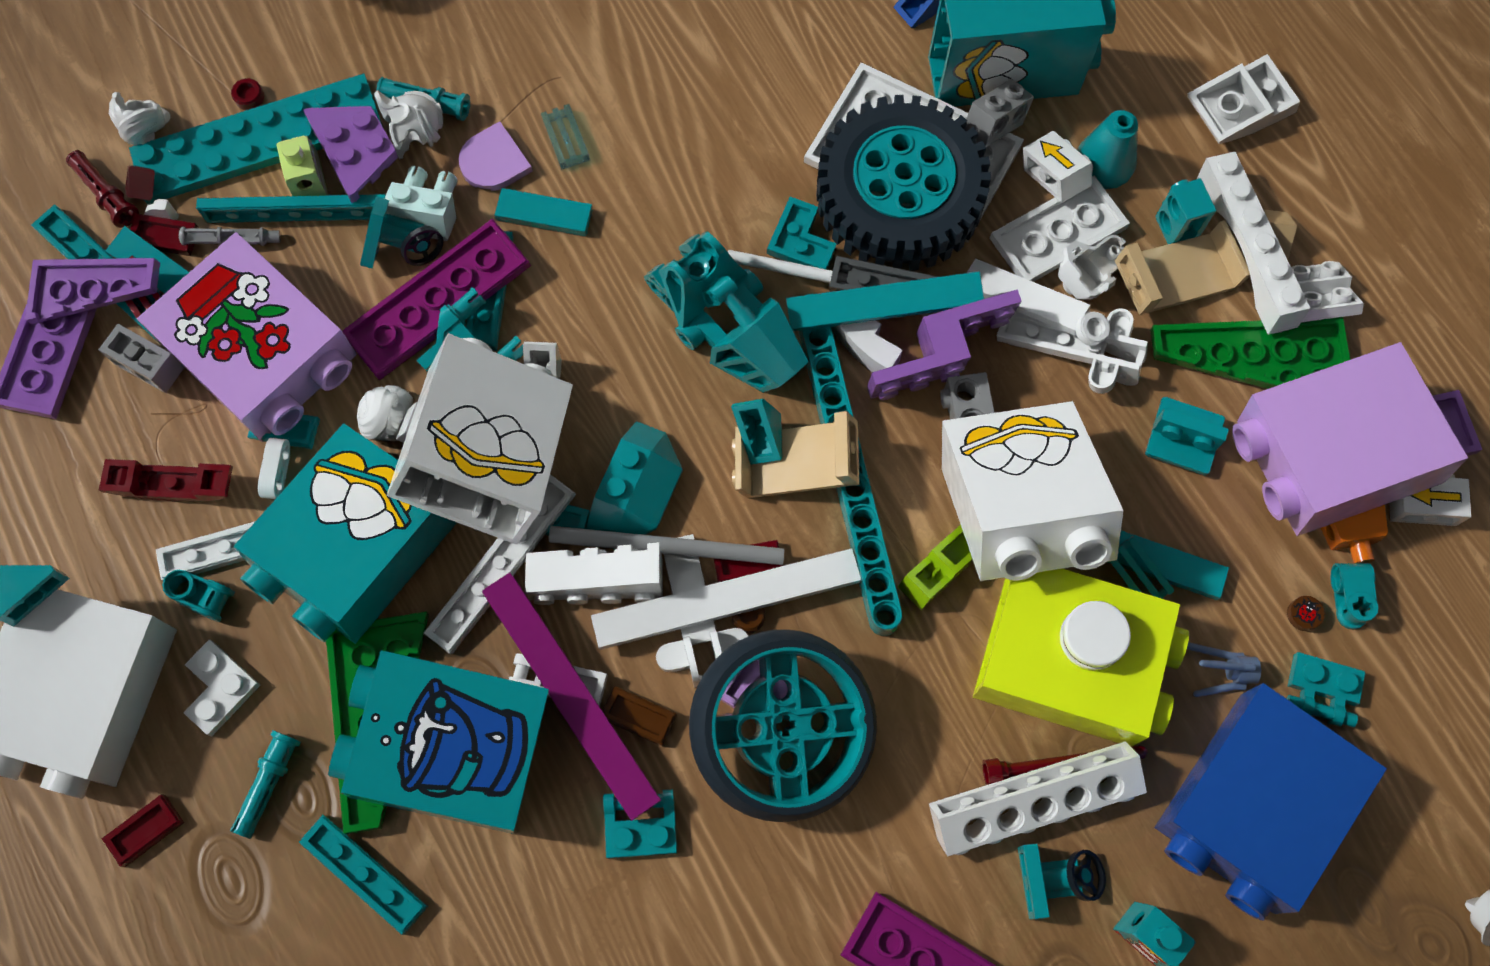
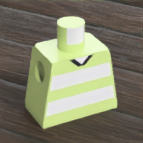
[276,135,328,196]

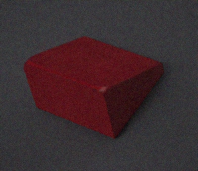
[125,165,155,200]

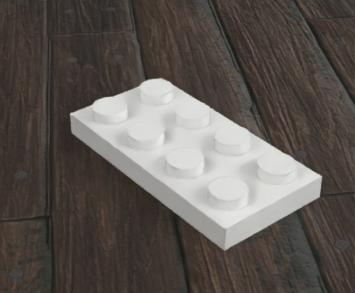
[990,176,1130,282]

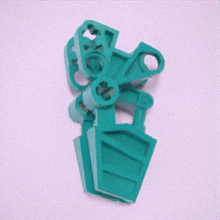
[644,231,809,392]

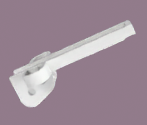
[997,309,1148,394]
[656,534,748,688]

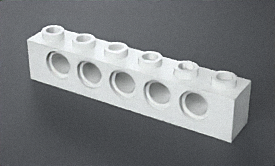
[929,741,1147,857]

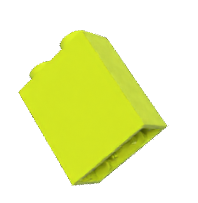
[972,569,1189,746]

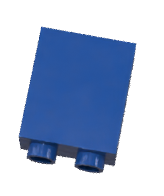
[1154,683,1387,921]

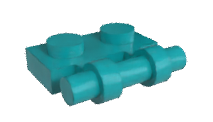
[1286,652,1365,727]

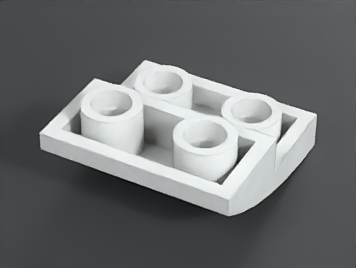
[1291,261,1364,322]

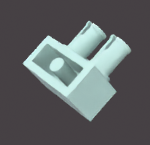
[384,166,458,241]

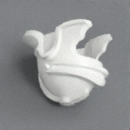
[374,90,443,159]

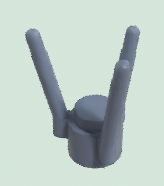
[1187,642,1261,697]

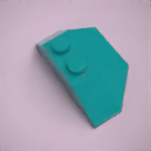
[586,421,683,550]

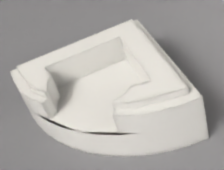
[144,199,179,220]

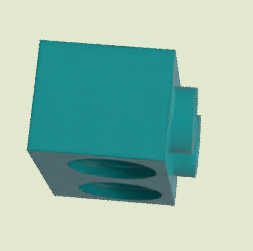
[1155,178,1217,244]

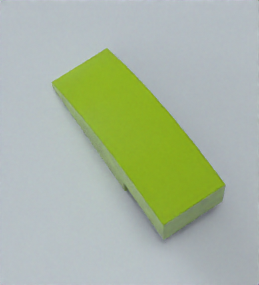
[898,525,973,610]

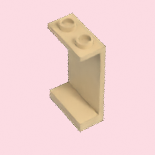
[1115,220,1250,315]
[732,411,859,498]

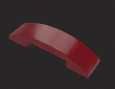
[99,459,233,502]

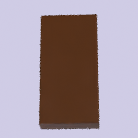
[603,686,677,747]

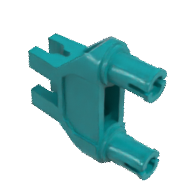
[416,287,523,372]

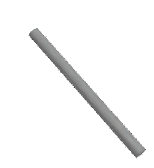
[549,526,784,565]

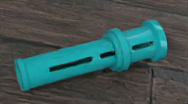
[376,77,471,121]
[230,730,301,839]

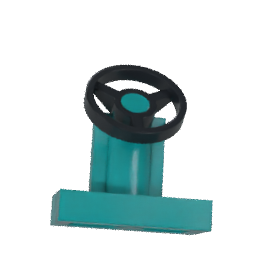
[360,197,444,269]
[1017,843,1106,920]

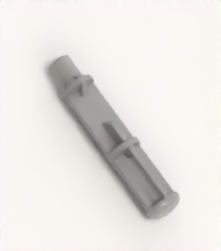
[179,227,281,246]

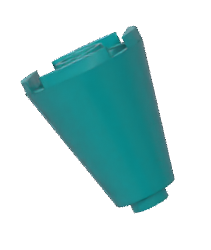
[1077,110,1138,189]

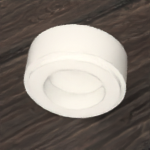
[1075,312,1111,346]

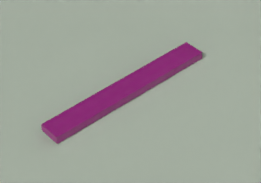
[482,572,662,821]

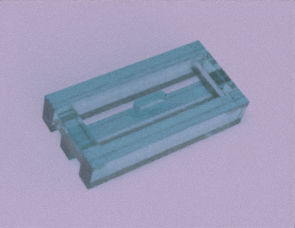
[540,104,590,170]

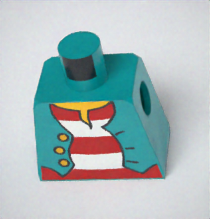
[1113,902,1196,966]

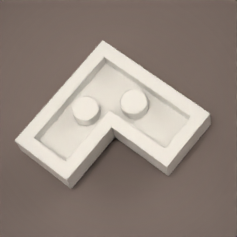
[183,639,261,737]

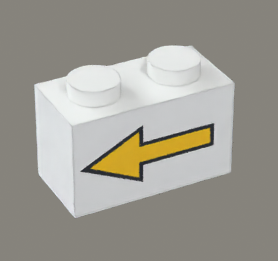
[1023,131,1093,203]
[1390,474,1471,526]

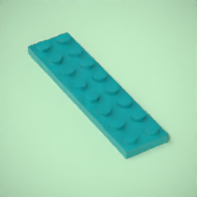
[129,73,383,204]

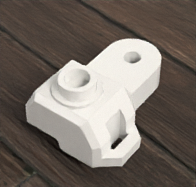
[1058,235,1126,300]

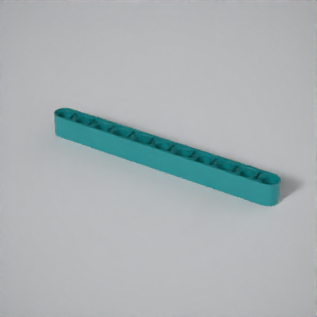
[798,294,902,636]

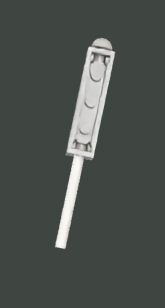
[728,250,942,316]

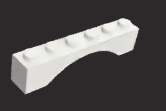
[1197,152,1311,335]

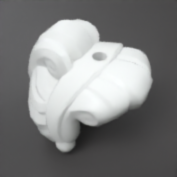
[109,92,170,146]
[357,385,413,441]

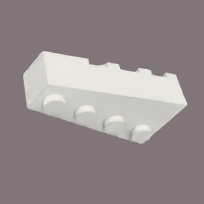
[525,542,663,605]

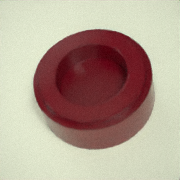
[231,78,264,110]

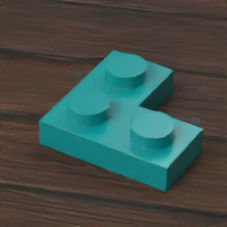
[767,197,837,269]

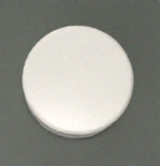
[1060,601,1131,670]

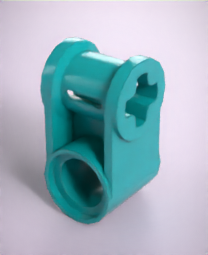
[1330,563,1379,630]
[162,569,235,623]

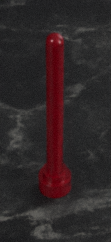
[982,745,1148,785]

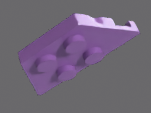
[303,106,398,203]

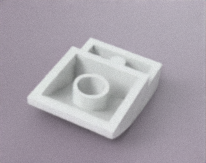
[1187,54,1300,144]

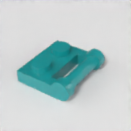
[603,789,677,859]

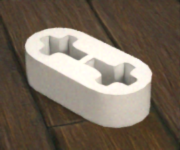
[258,438,290,499]

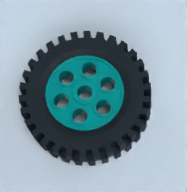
[816,95,991,271]

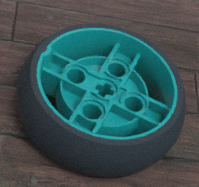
[689,630,877,822]

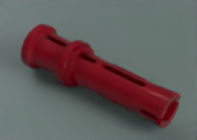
[66,150,139,228]

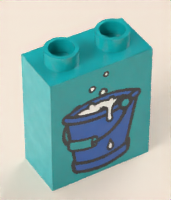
[328,650,549,834]

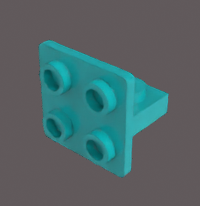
[1145,397,1229,476]

